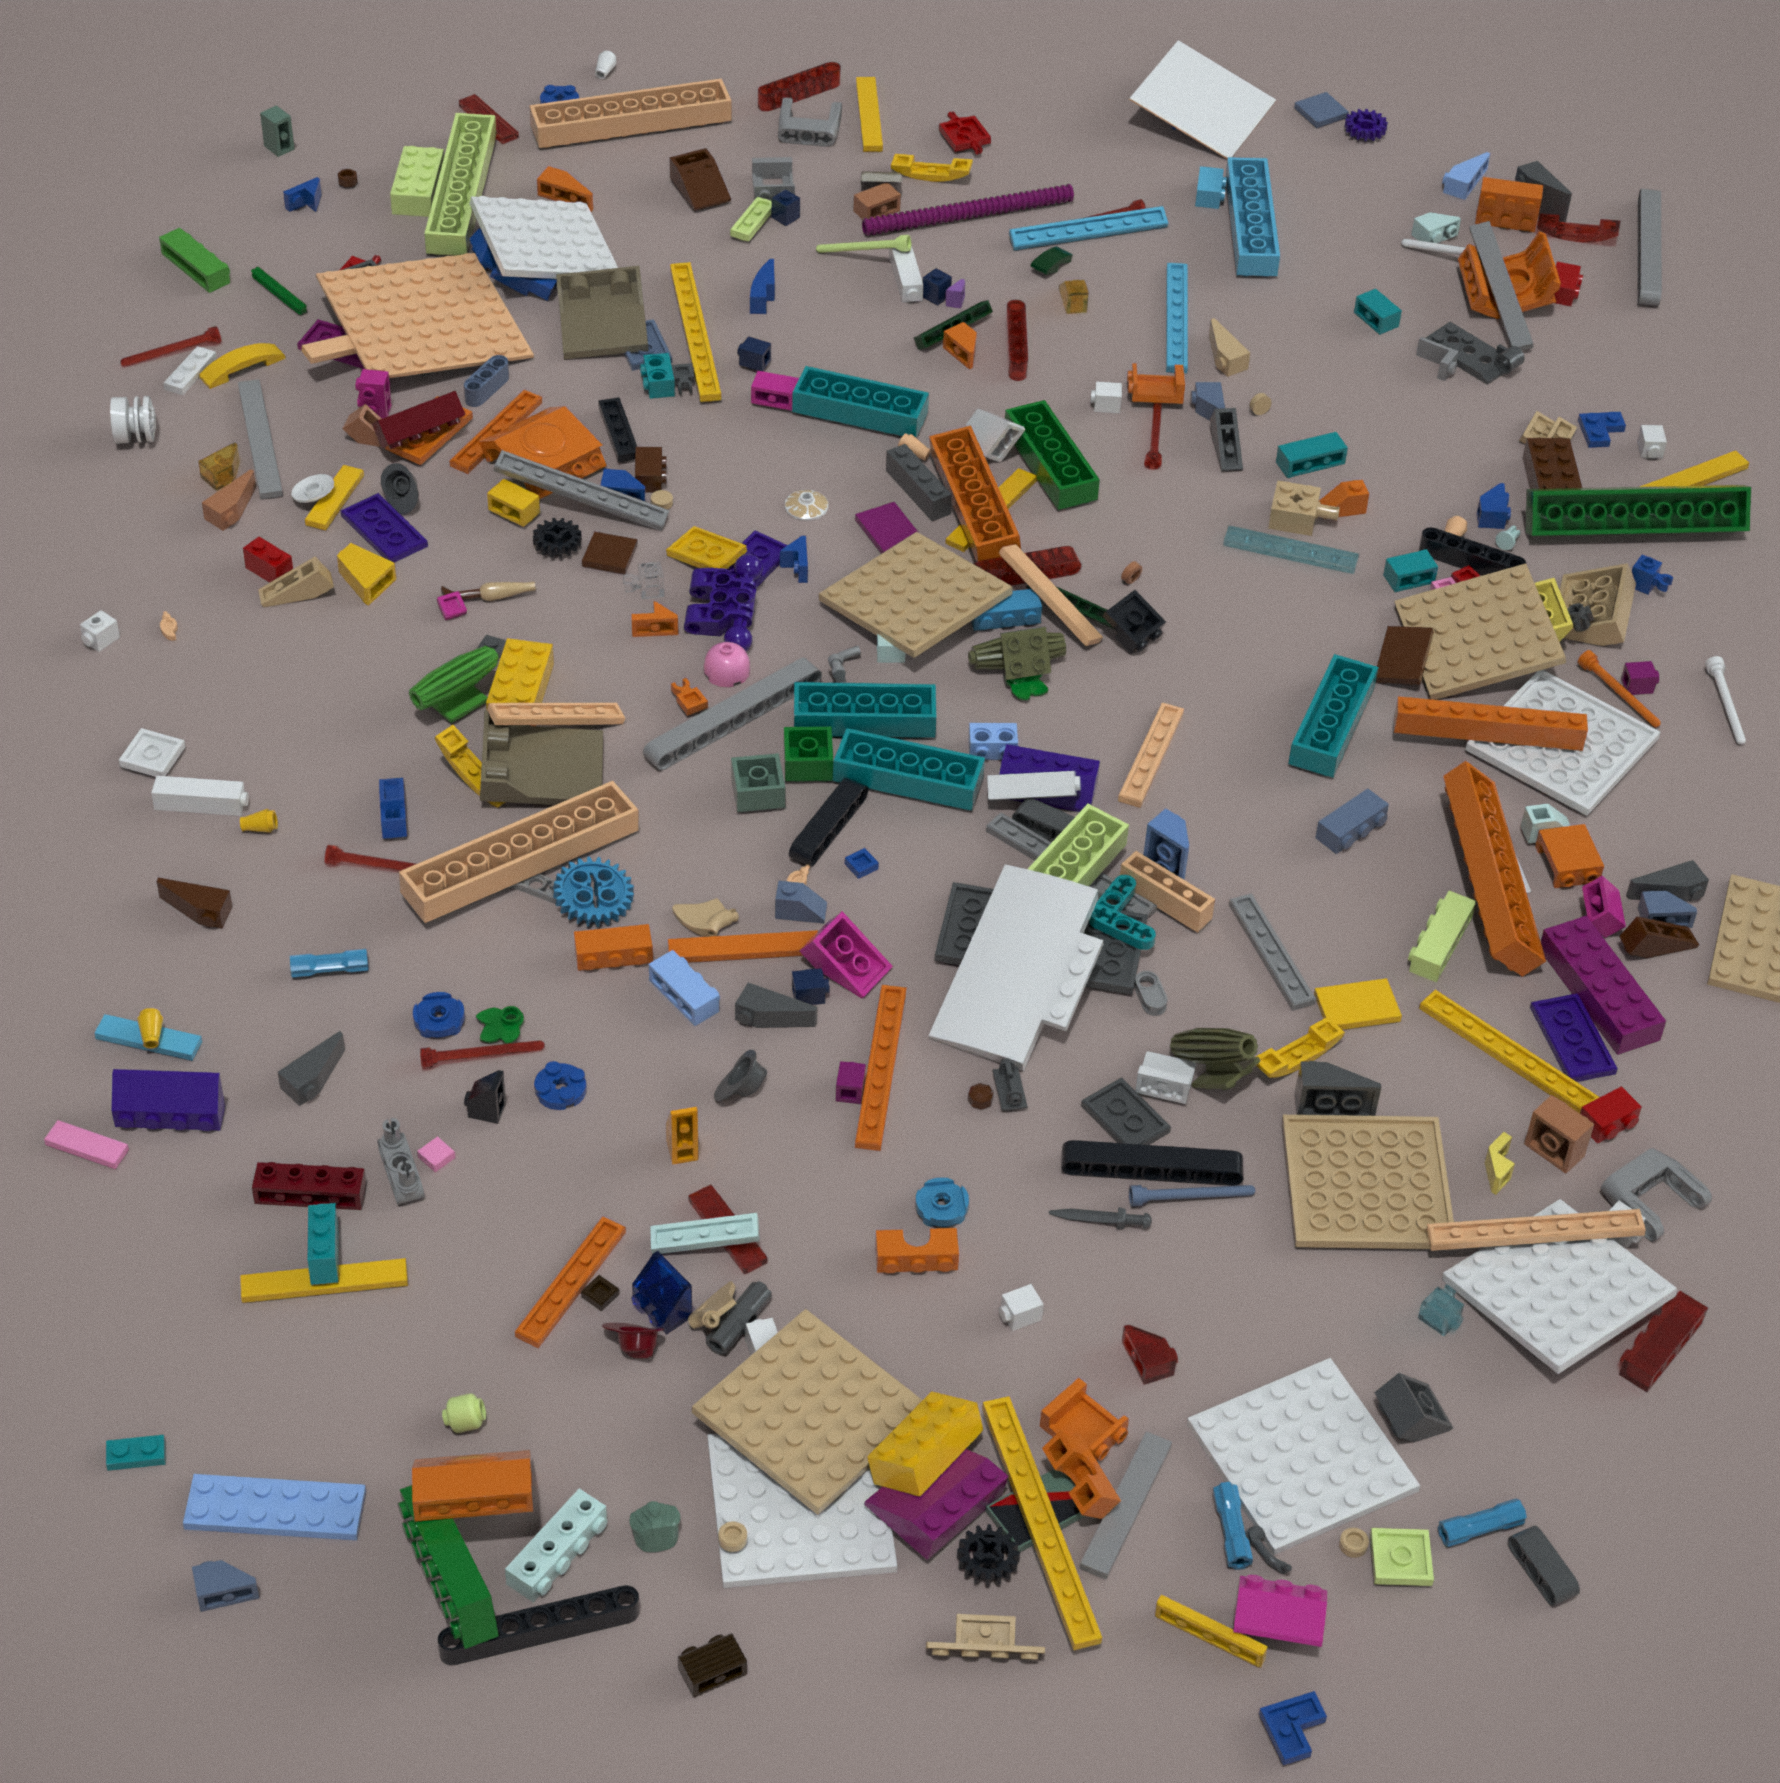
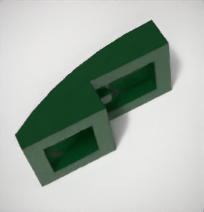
[1030,246,1073,275]

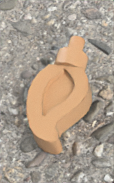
[160,611,178,641]
[787,865,810,885]

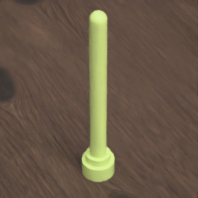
[816,235,912,253]

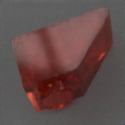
[1122,1324,1178,1385]

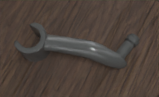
[1245,1526,1292,1574]

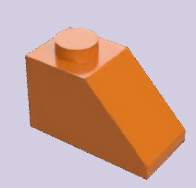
[943,322,977,370]
[1319,479,1369,519]

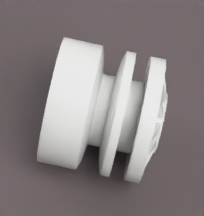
[110,396,156,444]

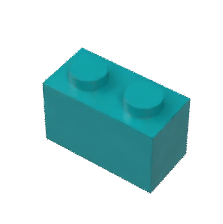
[1354,288,1402,335]
[1383,549,1438,592]

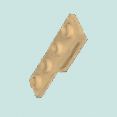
[926,1614,1045,1660]

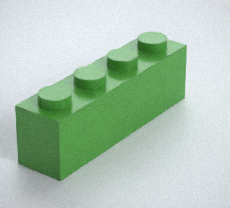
[159,227,230,293]

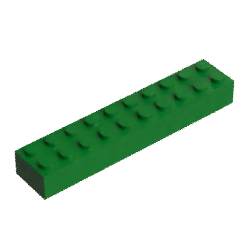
[1525,485,1751,536]

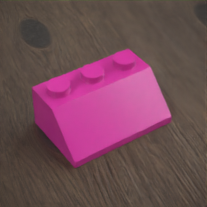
[1233,1574,1327,1647]

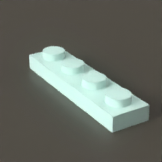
[650,1213,760,1255]

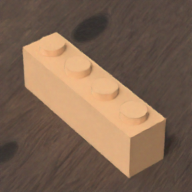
[1120,851,1215,933]

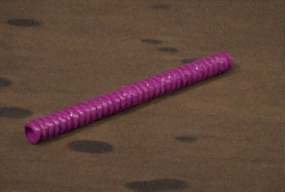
[862,184,1074,236]

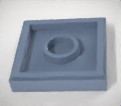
[1294,92,1349,128]

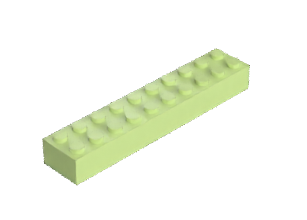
[424,113,496,256]

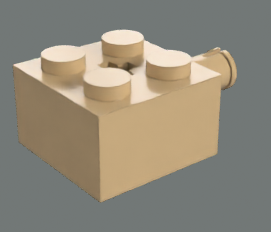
[1268,480,1340,536]

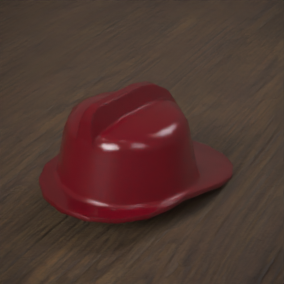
[602,1322,664,1358]

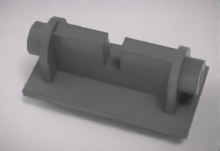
[992,1058,1028,1111]

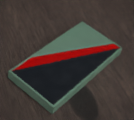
[985,1469,1085,1552]

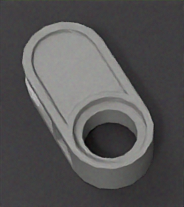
[1134,971,1168,1016]

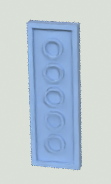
[183,1474,366,1540]

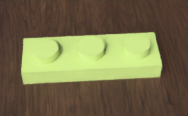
[730,197,772,242]

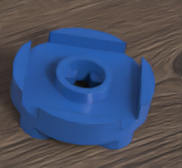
[540,85,579,104]
[413,992,465,1038]
[534,1061,587,1110]

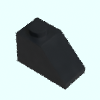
[464,1070,506,1124]

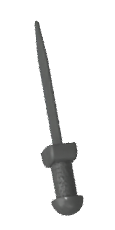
[1049,1207,1152,1230]

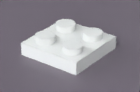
[119,728,185,777]

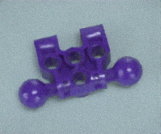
[683,553,763,651]

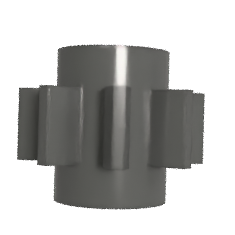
[1567,603,1594,632]

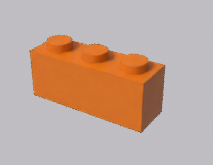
[574,924,653,971]

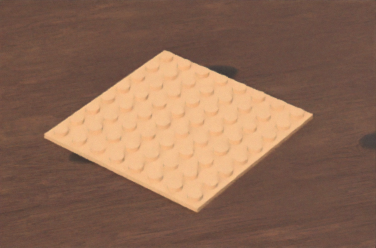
[316,253,534,378]

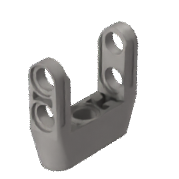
[778,98,842,147]
[1601,1148,1712,1241]

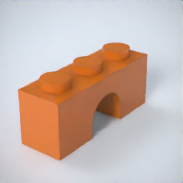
[875,1228,959,1273]
[1042,1430,1121,1519]

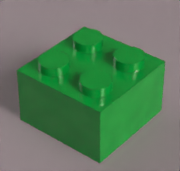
[784,726,833,781]

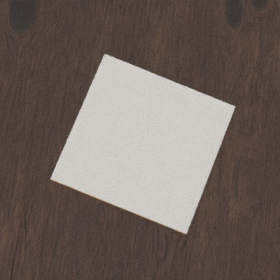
[1129,40,1276,159]

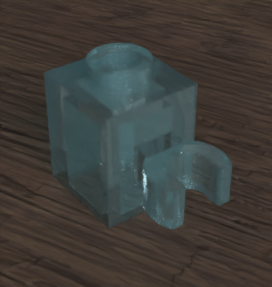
[1418,1284,1464,1337]

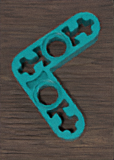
[1089,875,1156,950]

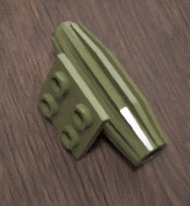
[968,627,1066,680]
[1170,1028,1260,1090]

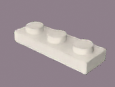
[164,346,217,395]

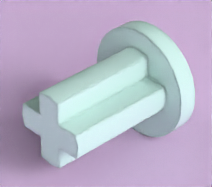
[1496,525,1521,550]

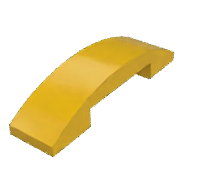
[891,154,973,182]
[199,343,286,389]
[434,725,506,808]
[1255,1017,1345,1078]

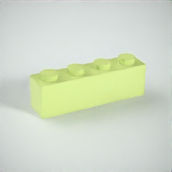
[1408,891,1476,982]

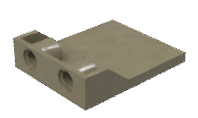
[556,266,649,360]
[480,710,603,805]

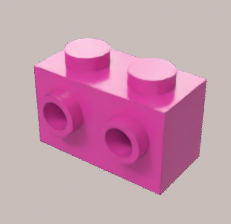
[355,369,392,418]
[751,371,799,411]
[1582,876,1626,938]

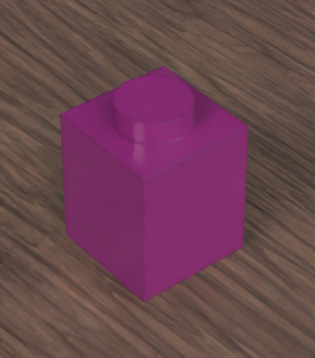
[1621,661,1659,695]
[835,1061,866,1104]

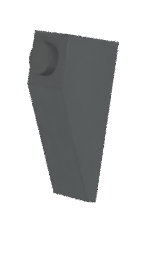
[1210,408,1243,471]
[1626,860,1709,902]
[735,982,818,1028]
[278,1031,345,1106]

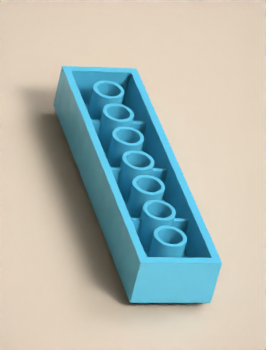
[1225,157,1280,277]

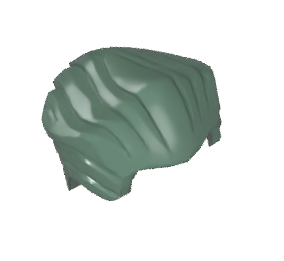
[629,1501,681,1552]

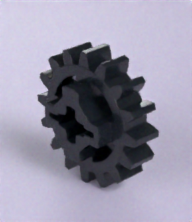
[533,518,582,558]
[957,1524,1020,1586]

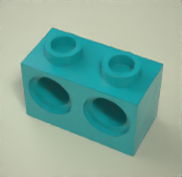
[640,353,675,399]

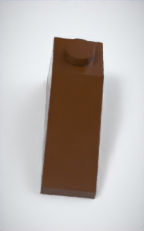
[156,877,232,929]
[1619,916,1699,958]

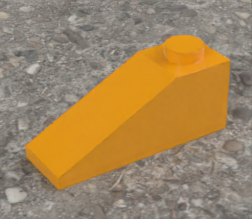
[666,1107,698,1165]

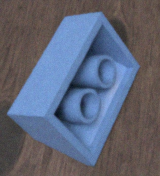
[1143,808,1189,880]

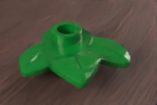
[1004,674,1048,700]
[476,1006,524,1045]

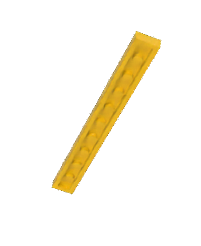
[670,262,721,402]
[982,1396,1103,1650]

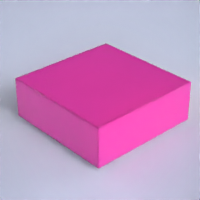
[436,591,467,621]

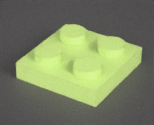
[1370,1528,1434,1586]

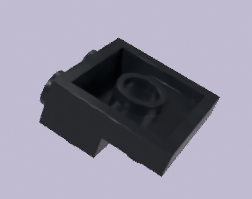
[1102,590,1166,654]

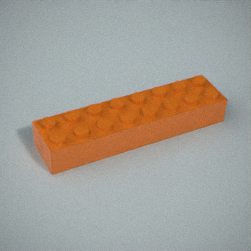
[929,425,1021,567]

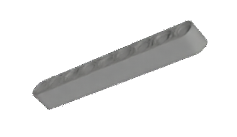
[1637,189,1662,306]
[643,658,822,770]

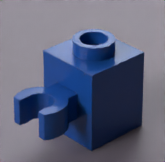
[1632,554,1674,595]

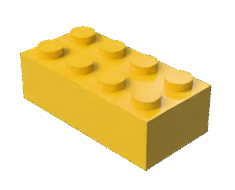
[486,638,554,710]
[867,1391,983,1496]

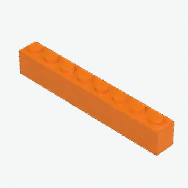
[1394,696,1588,751]

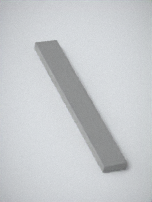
[1469,221,1533,351]
[238,379,283,499]
[493,450,669,531]
[986,813,1157,920]

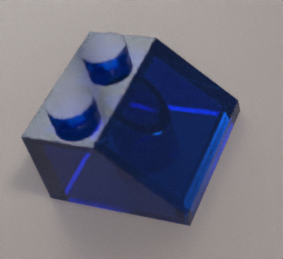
[631,1251,692,1335]

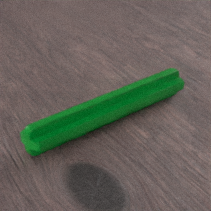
[251,267,307,315]

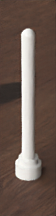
[1401,239,1479,257]
[1705,656,1746,745]

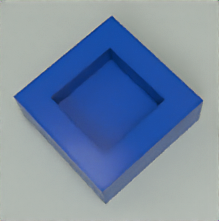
[845,848,879,879]

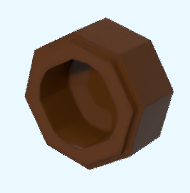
[337,169,358,187]
[968,1083,994,1109]

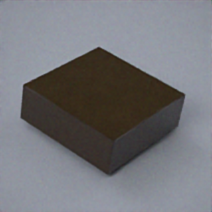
[581,1275,620,1312]

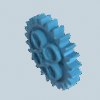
[553,856,634,927]

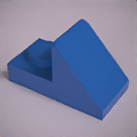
[283,177,322,212]
[780,536,808,583]

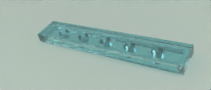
[1223,525,1359,574]

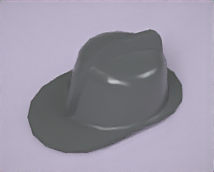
[380,463,419,514]
[714,1050,767,1101]

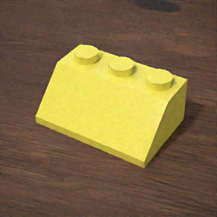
[1535,578,1573,642]

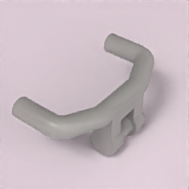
[828,646,861,683]

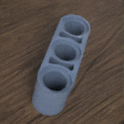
[464,355,509,407]

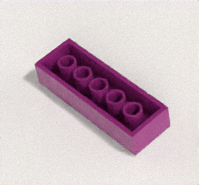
[1541,916,1666,1055]

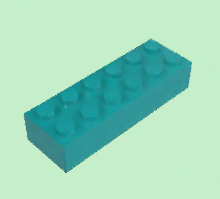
[792,366,929,438]
[1288,654,1379,778]
[794,682,937,738]
[833,728,985,811]

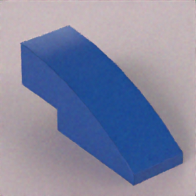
[750,259,775,314]
[490,265,557,300]
[379,778,407,839]

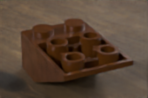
[669,148,731,211]

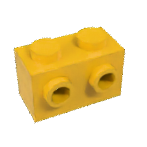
[487,479,540,527]

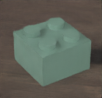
[731,753,786,812]

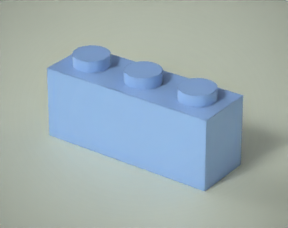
[649,950,720,1026]

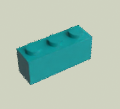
[1276,432,1348,478]
[307,1203,339,1285]

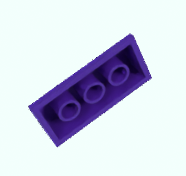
[999,744,1100,812]
[111,1069,225,1131]

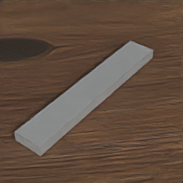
[1229,893,1316,1011]
[1080,1431,1172,1579]

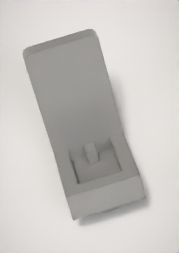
[1416,337,1459,381]

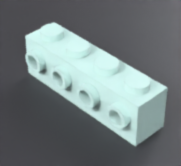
[505,1488,608,1603]

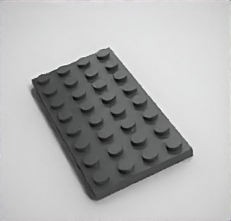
[934,882,1148,995]

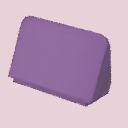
[946,279,965,308]

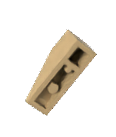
[1209,318,1250,377]
[258,556,334,607]

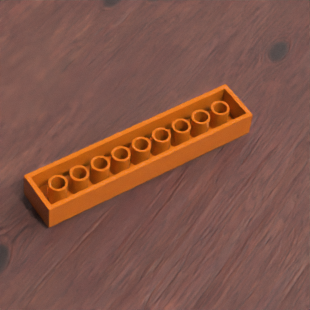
[1443,761,1546,977]

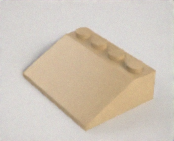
[1560,563,1636,646]

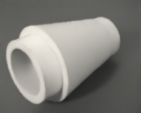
[595,51,617,79]

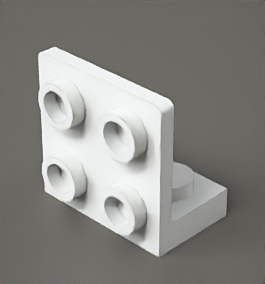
[1135,1051,1196,1104]

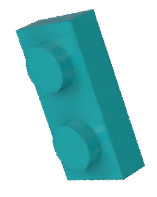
[106,1434,166,1471]

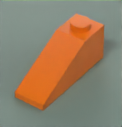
[537,166,593,212]

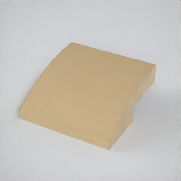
[1519,411,1577,444]

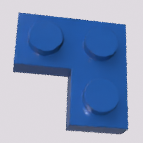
[1578,412,1626,448]
[1259,1691,1327,1765]

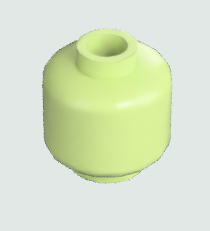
[442,1393,486,1433]

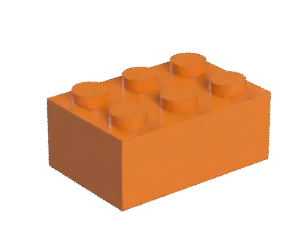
[1475,177,1543,232]

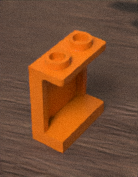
[1127,363,1185,404]
[1535,824,1604,888]
[1039,1378,1129,1461]

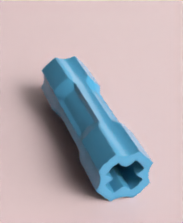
[290,949,368,977]
[1213,1482,1253,1570]
[1437,1498,1527,1547]

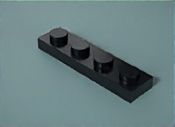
[598,397,637,462]

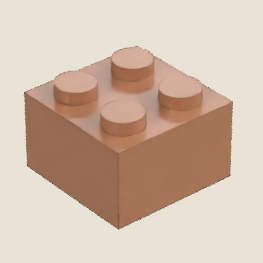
[1524,1095,1594,1174]

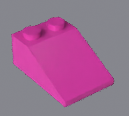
[799,911,893,999]

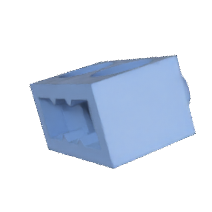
[968,723,1018,760]

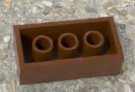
[1523,437,1582,489]

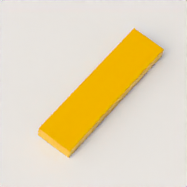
[305,465,364,531]
[1155,1594,1268,1668]

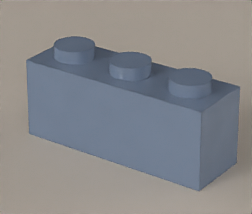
[1315,789,1389,854]

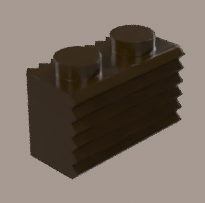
[678,1633,747,1697]

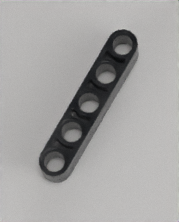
[1419,527,1526,576]
[789,777,868,867]

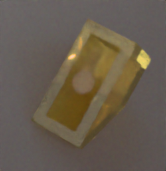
[1059,280,1089,314]
[198,442,240,491]

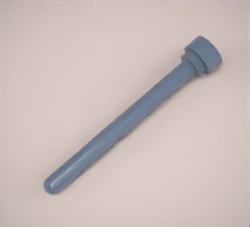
[1129,1185,1256,1207]

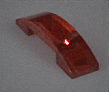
[1537,213,1621,242]

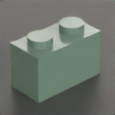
[260,105,294,157]

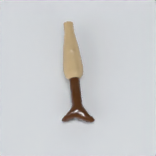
[441,581,536,601]

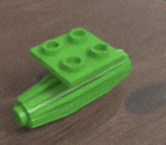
[409,646,499,723]

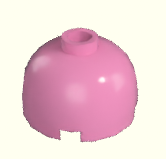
[704,642,750,687]

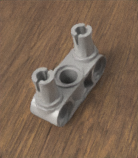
[377,1118,424,1205]

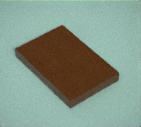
[1376,626,1434,685]

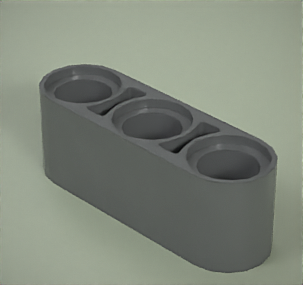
[1012,798,1075,842]
[1508,1525,1580,1606]

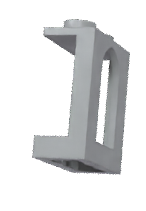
[752,157,795,201]

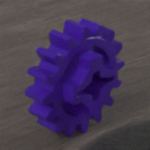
[1344,109,1388,141]

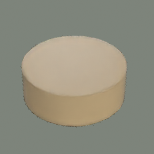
[1249,393,1272,415]
[651,490,673,510]
[718,1521,747,1552]
[1339,1528,1369,1558]

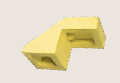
[1485,1132,1515,1195]

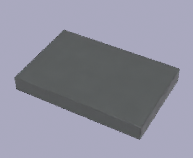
[1081,1077,1171,1145]

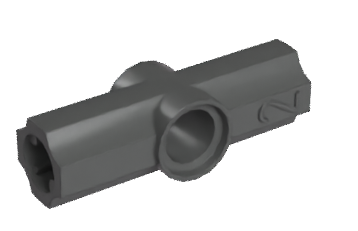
[706,1281,772,1355]

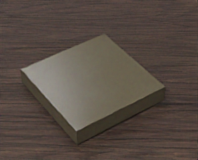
[861,171,902,182]

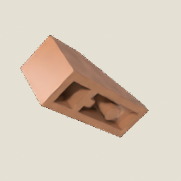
[202,469,256,531]

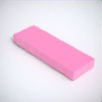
[44,1120,129,1169]

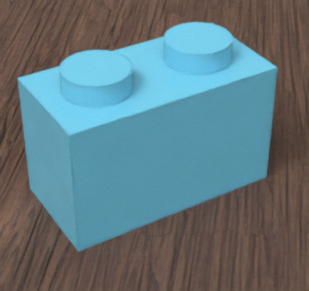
[1195,166,1227,209]

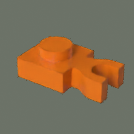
[671,678,708,716]

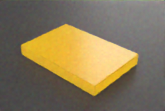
[666,526,747,569]
[1314,978,1402,1030]

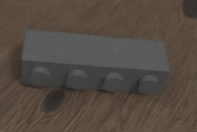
[886,444,952,521]

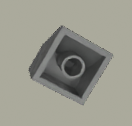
[1374,1373,1453,1442]

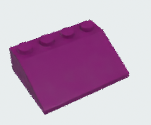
[864,1449,1009,1560]

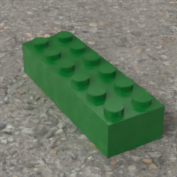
[1005,400,1100,510]
[398,1485,499,1649]

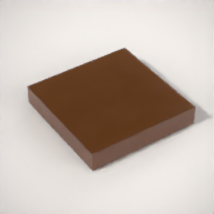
[582,531,638,574]

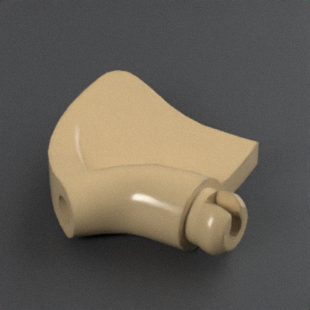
[672,898,739,937]
[688,1281,736,1329]

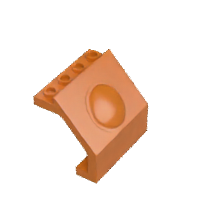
[1458,231,1561,319]
[479,406,607,499]
[412,1450,533,1521]

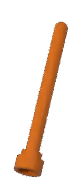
[1577,650,1661,728]

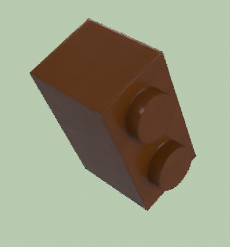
[635,447,667,493]

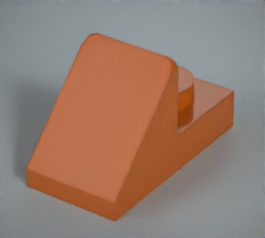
[631,601,678,637]

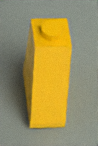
[337,543,396,606]

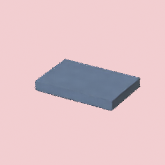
[624,319,673,371]

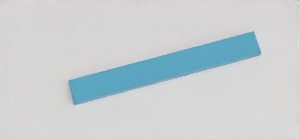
[1009,206,1169,250]
[1166,263,1188,373]

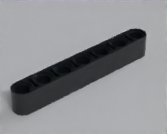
[1061,1140,1244,1186]
[438,1585,640,1666]

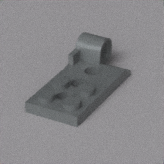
[1426,322,1525,385]

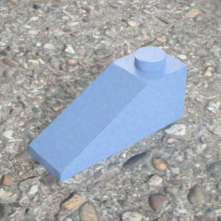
[1442,152,1491,200]

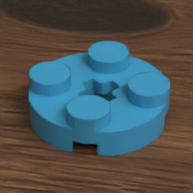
[915,1178,969,1227]

